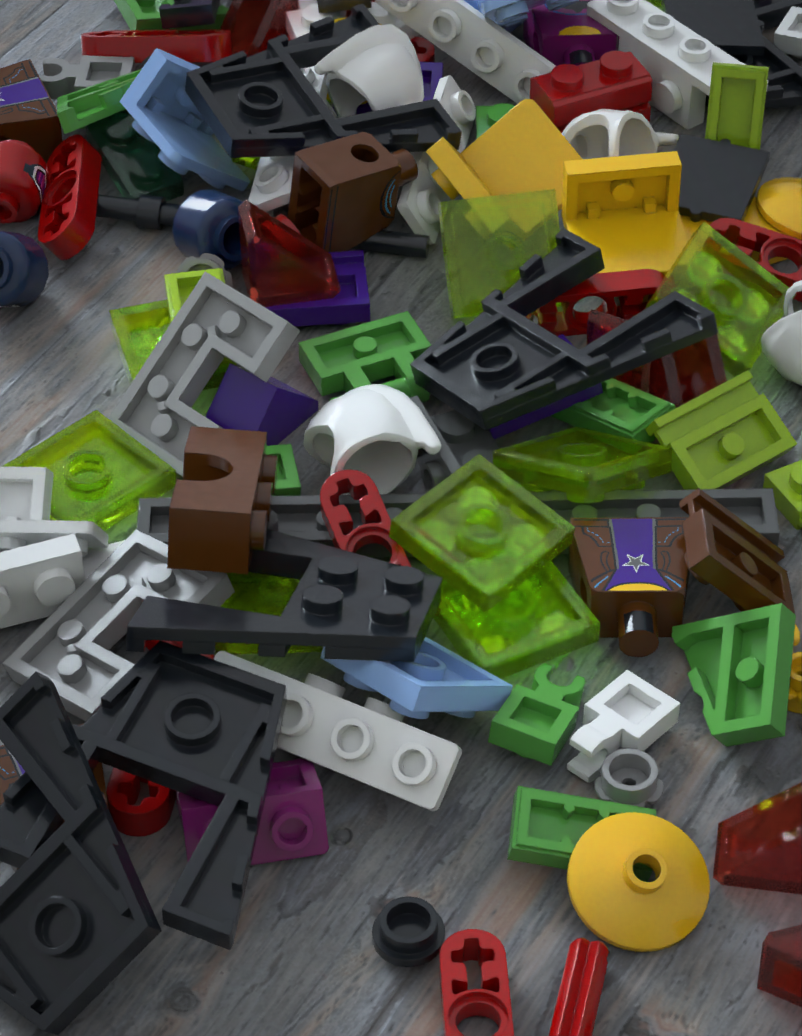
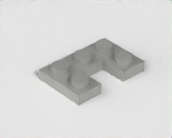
[105,271,300,477]
[2,529,235,722]

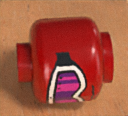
[0,140,49,224]

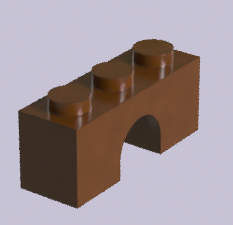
[167,426,278,574]

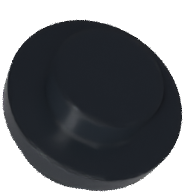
[372,896,445,967]

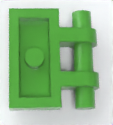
[298,311,431,403]

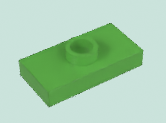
[551,378,676,454]
[507,786,656,882]

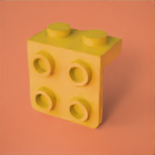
[425,99,582,252]
[561,151,695,281]

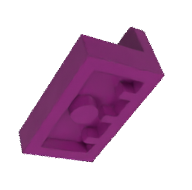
[175,758,329,865]

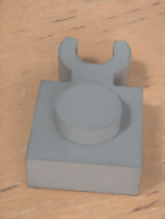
[39,55,136,99]

